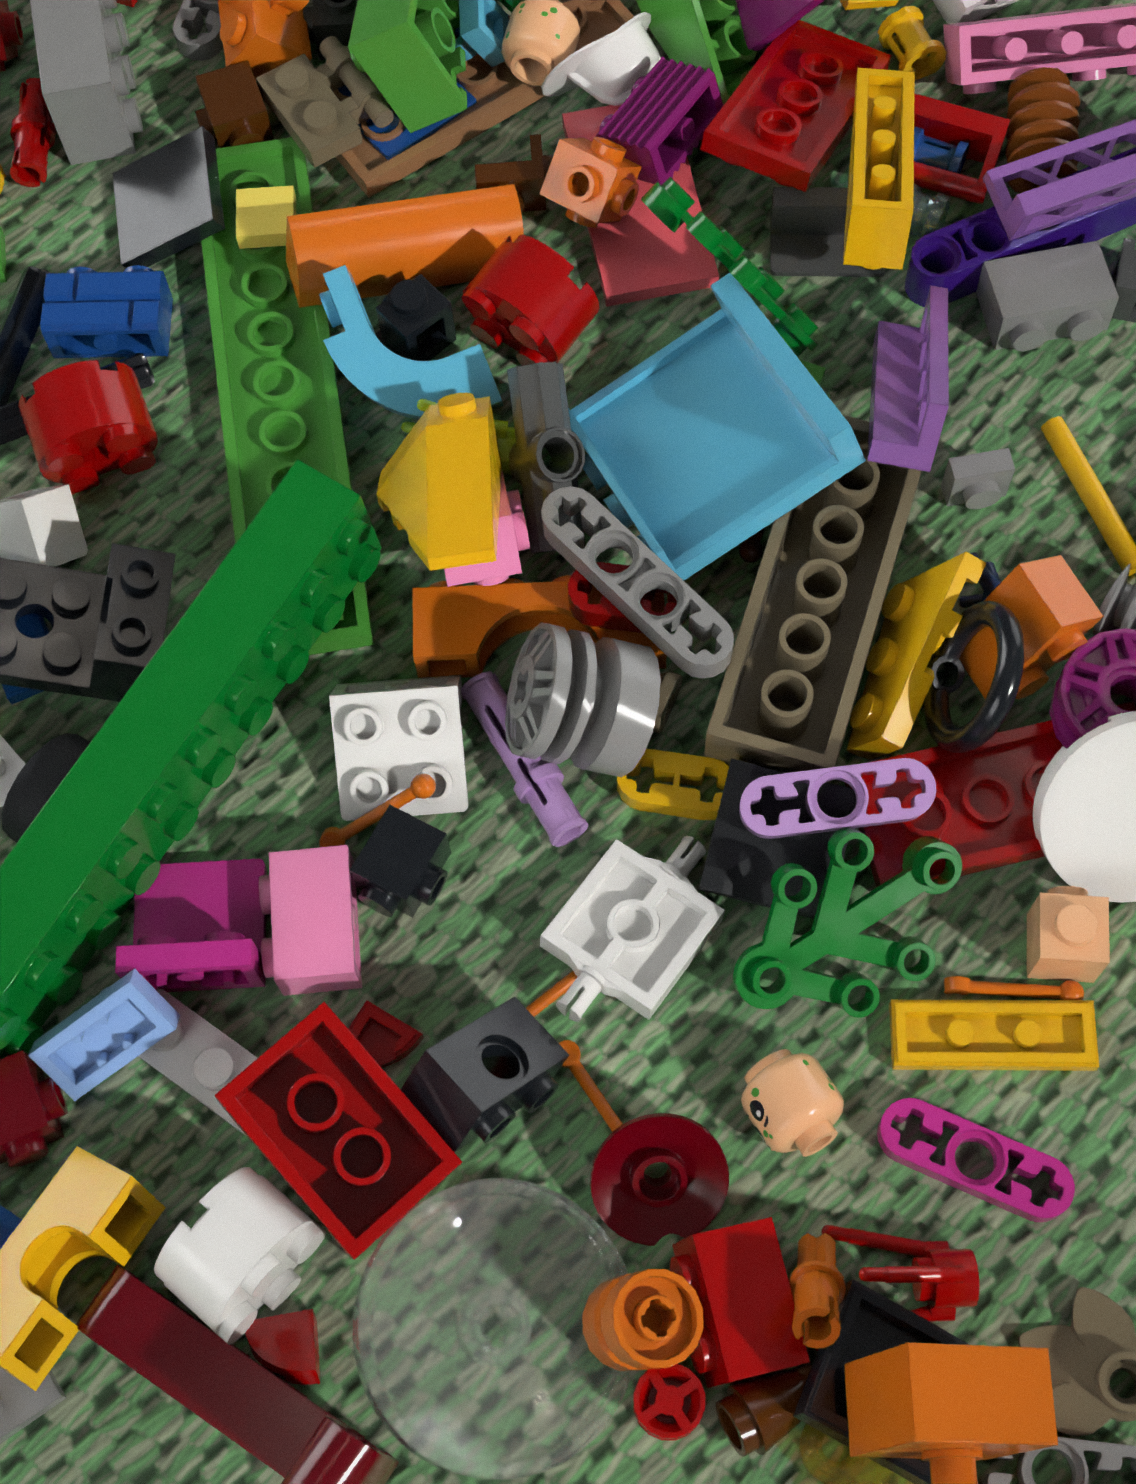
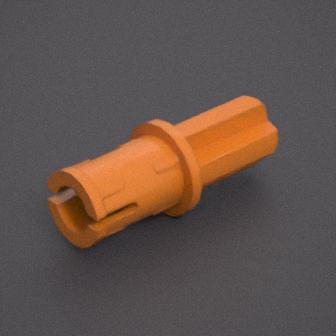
[789,1233,846,1349]

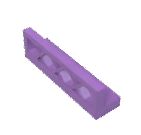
[982,119,1136,241]
[867,285,949,472]

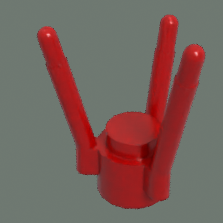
[814,1225,980,1351]

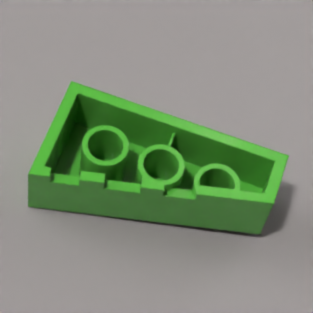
[348,0,467,133]

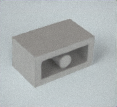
[976,241,1119,351]

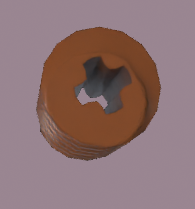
[1005,67,1080,194]

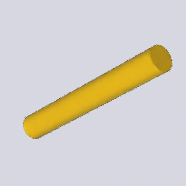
[1041,416,1136,576]

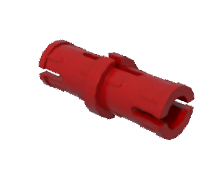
[10,78,56,187]

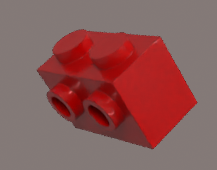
[670,1217,810,1388]

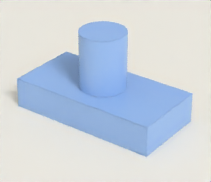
[28,968,180,1101]

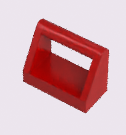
[914,93,1010,205]

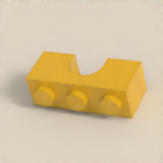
[0,1146,166,1391]

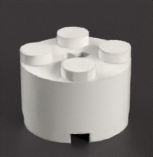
[154,1167,326,1345]

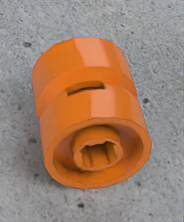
[582,1269,704,1371]

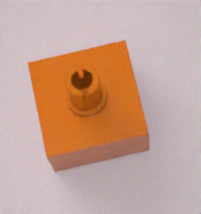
[844,1342,1058,1484]

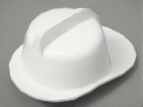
[541,12,661,106]

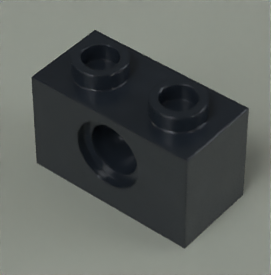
[400,997,569,1153]

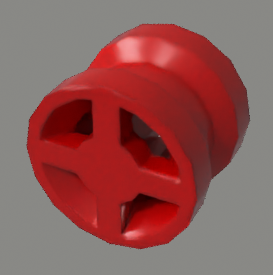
[633,1364,705,1441]

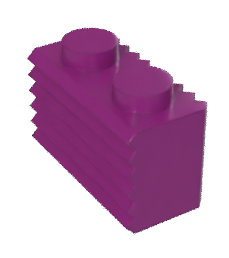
[596,56,723,185]

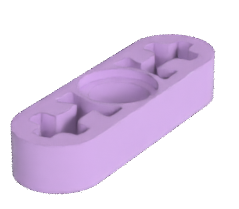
[739,758,936,839]

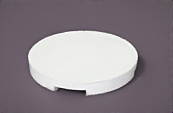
[1033,711,1136,903]

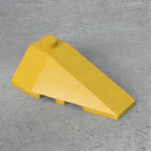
[376,393,502,571]

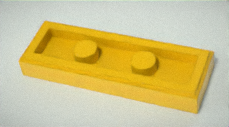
[889,999,1099,1071]

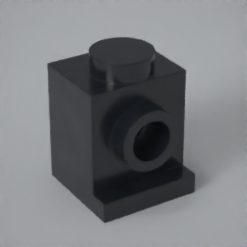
[375,274,457,361]

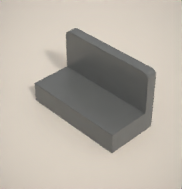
[770,187,886,277]

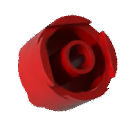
[461,234,600,366]
[19,360,158,494]

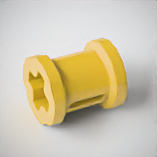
[877,6,947,80]

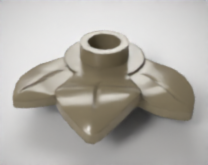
[1018,1287,1136,1436]

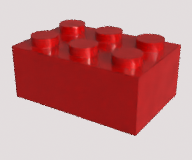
[214,1001,462,1260]

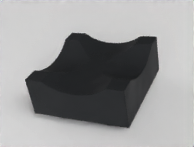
[699,758,856,919]

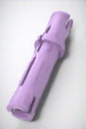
[461,671,589,847]

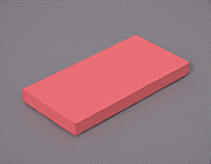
[562,105,719,307]

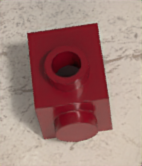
[0,1050,68,1167]

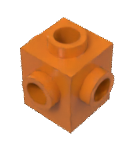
[539,137,642,228]

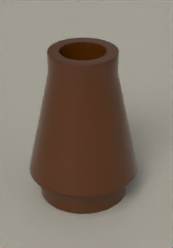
[715,1363,812,1457]

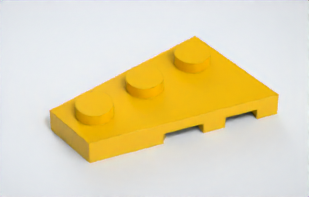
[847,552,986,760]

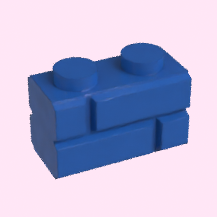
[40,265,173,359]

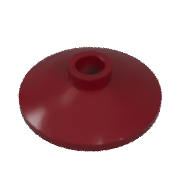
[590,1113,729,1246]

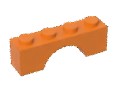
[412,575,667,678]

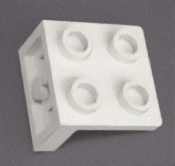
[329,675,468,821]

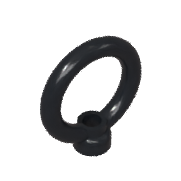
[924,601,1024,753]

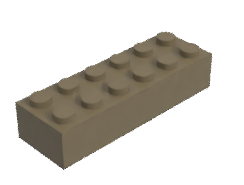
[704,415,922,784]

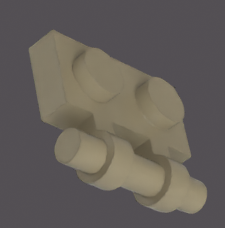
[256,36,395,168]

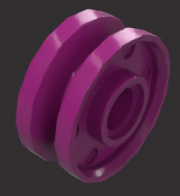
[1049,628,1136,749]

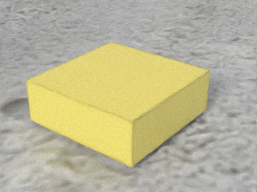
[236,185,296,249]

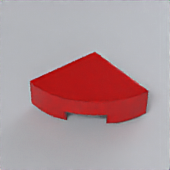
[348,1000,424,1068]
[245,1309,320,1385]

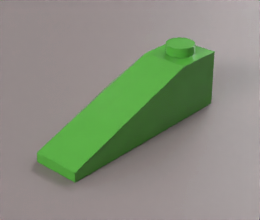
[636,0,766,105]

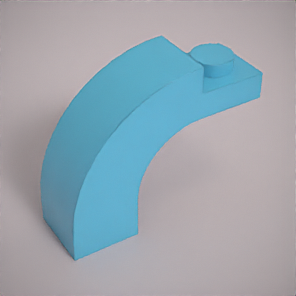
[319,265,503,420]

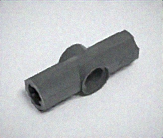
[507,362,586,553]

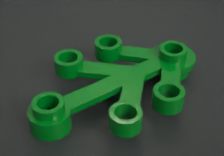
[641,177,819,357]
[733,827,962,1018]

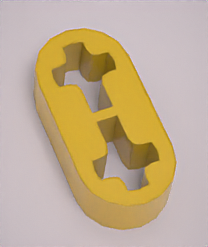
[617,749,729,820]

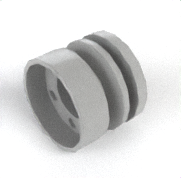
[505,622,661,777]

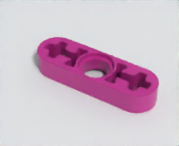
[877,1098,1075,1222]

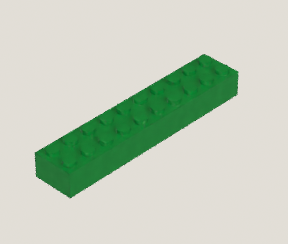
[0,459,382,1060]

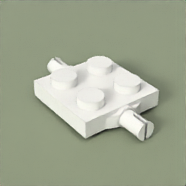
[540,836,725,1022]

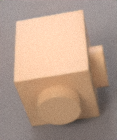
[1027,886,1110,983]

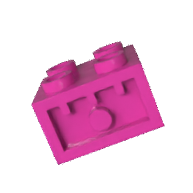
[115,858,267,992]

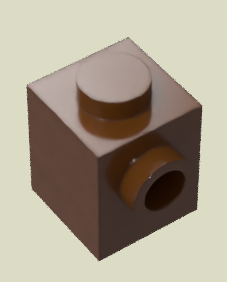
[195,60,274,148]

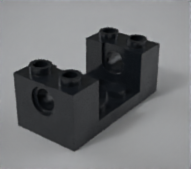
[0,543,176,702]

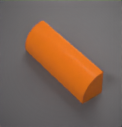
[286,184,524,308]

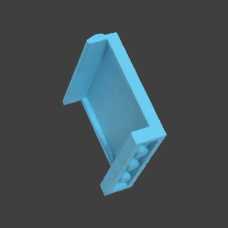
[568,273,866,581]

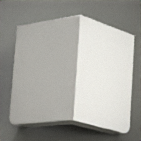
[0,484,88,567]

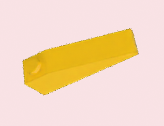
[843,68,915,270]

